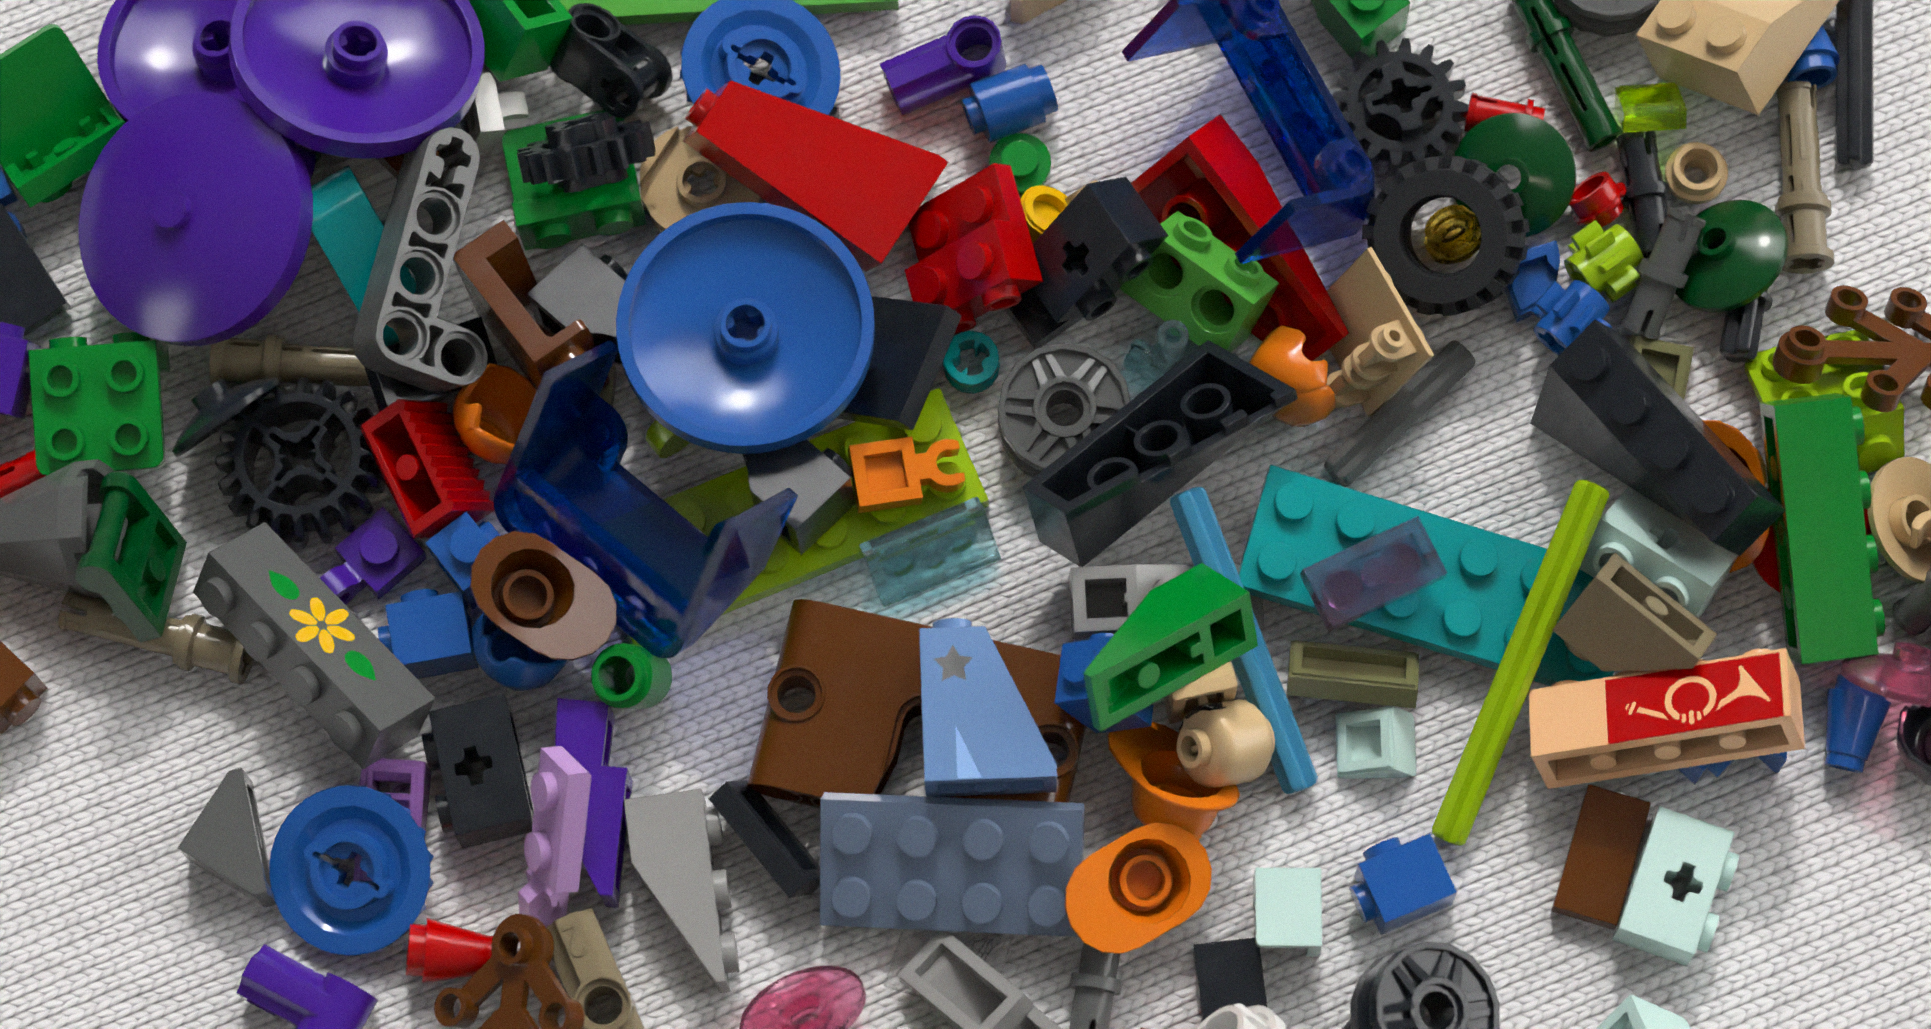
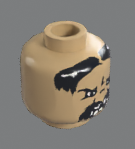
[1176,699,1275,788]

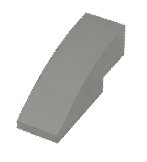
[897,931,1062,1029]

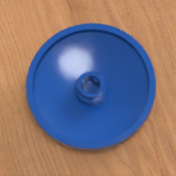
[616,202,875,454]

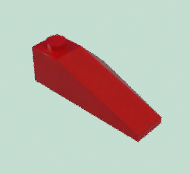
[1131,114,1349,361]

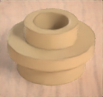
[1664,142,1728,204]

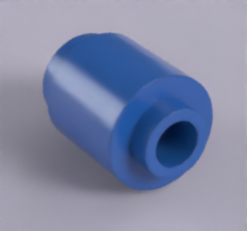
[961,64,1058,143]

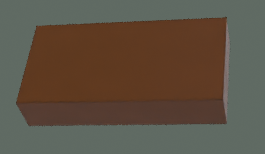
[1551,784,1651,930]

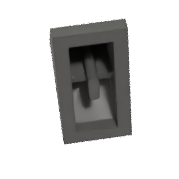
[178,768,276,908]

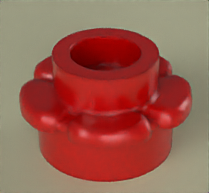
[1569,172,1627,228]

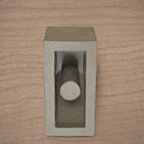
[1552,553,1717,671]

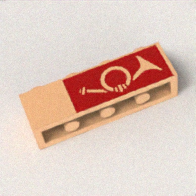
[1529,648,1805,789]

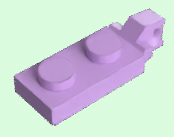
[518,746,592,927]

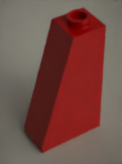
[683,80,948,272]

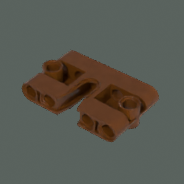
[747,599,1086,809]

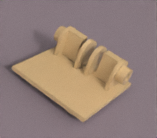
[1327,247,1434,417]

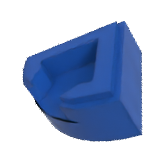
[1504,240,1560,322]

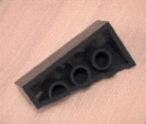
[1530,319,1786,556]
[1022,340,1298,567]

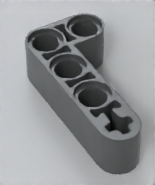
[353,127,488,393]

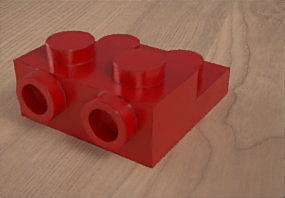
[904,163,1043,335]

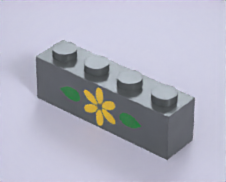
[193,522,436,769]

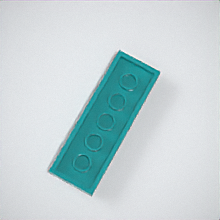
[1238,465,1614,686]

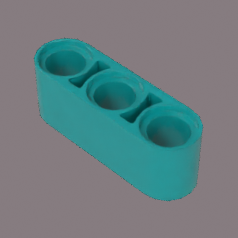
[311,165,416,346]

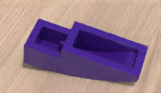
[555,698,633,908]

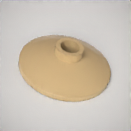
[1868,457,1931,583]

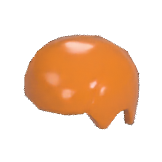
[1249,326,1336,427]
[453,363,546,465]

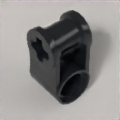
[549,3,673,118]

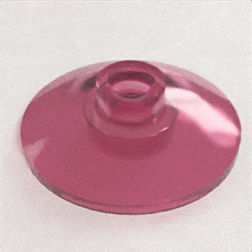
[1840,642,1931,707]
[740,965,866,1029]

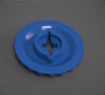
[679,0,841,115]
[269,786,434,955]

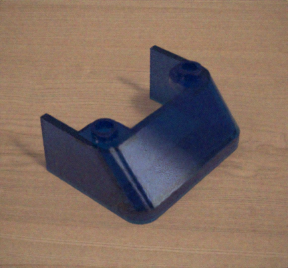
[1121,0,1376,264]
[494,340,798,659]

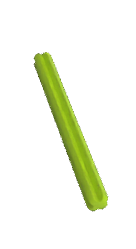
[1432,480,1609,846]

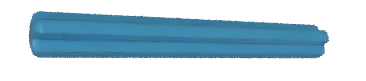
[1170,486,1318,794]

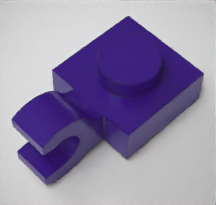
[320,507,427,605]

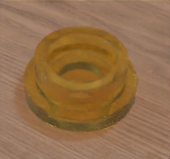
[1424,205,1482,264]

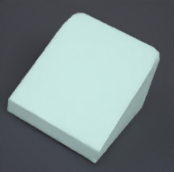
[1335,706,1416,779]

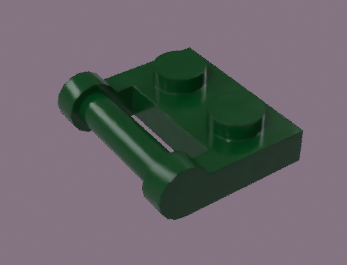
[75,471,187,642]

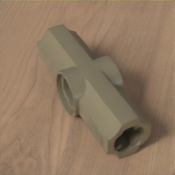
[547,908,645,1029]

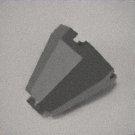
[0,459,128,598]

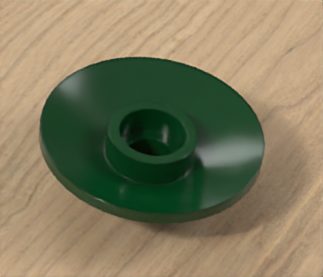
[1454,113,1576,237]
[1675,200,1788,313]

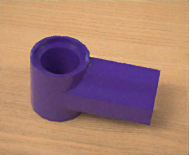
[879,15,1007,116]
[236,944,378,1029]

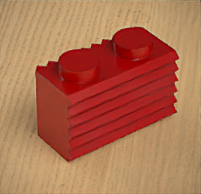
[360,399,496,539]

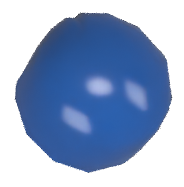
[471,613,569,691]

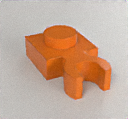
[848,436,965,513]

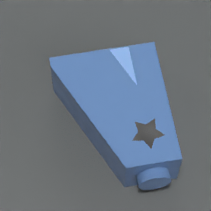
[919,618,1057,797]

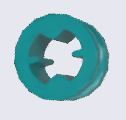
[943,330,1000,394]

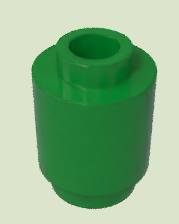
[591,643,672,709]

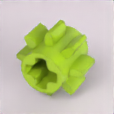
[1564,220,1643,302]

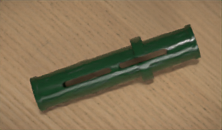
[1511,0,1624,152]

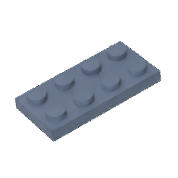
[820,792,1085,937]

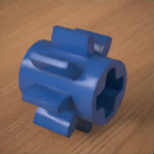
[1532,280,1612,356]

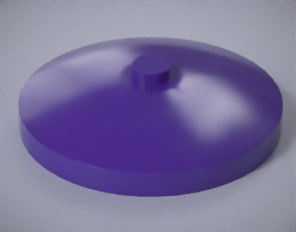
[97,0,247,123]
[228,0,485,159]
[78,92,313,346]

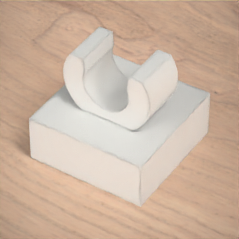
[466,73,529,155]

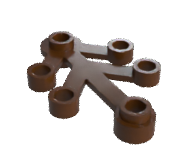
[1772,285,1931,412]
[434,914,585,1029]

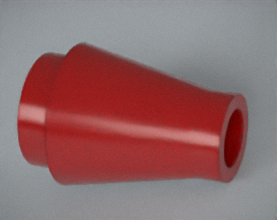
[406,918,493,983]

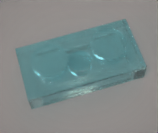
[859,497,1002,607]

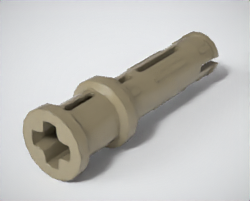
[1775,81,1835,274]
[209,334,371,387]
[58,591,254,685]

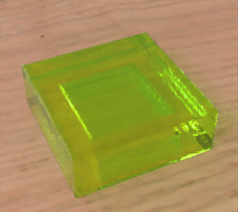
[1615,82,1687,133]

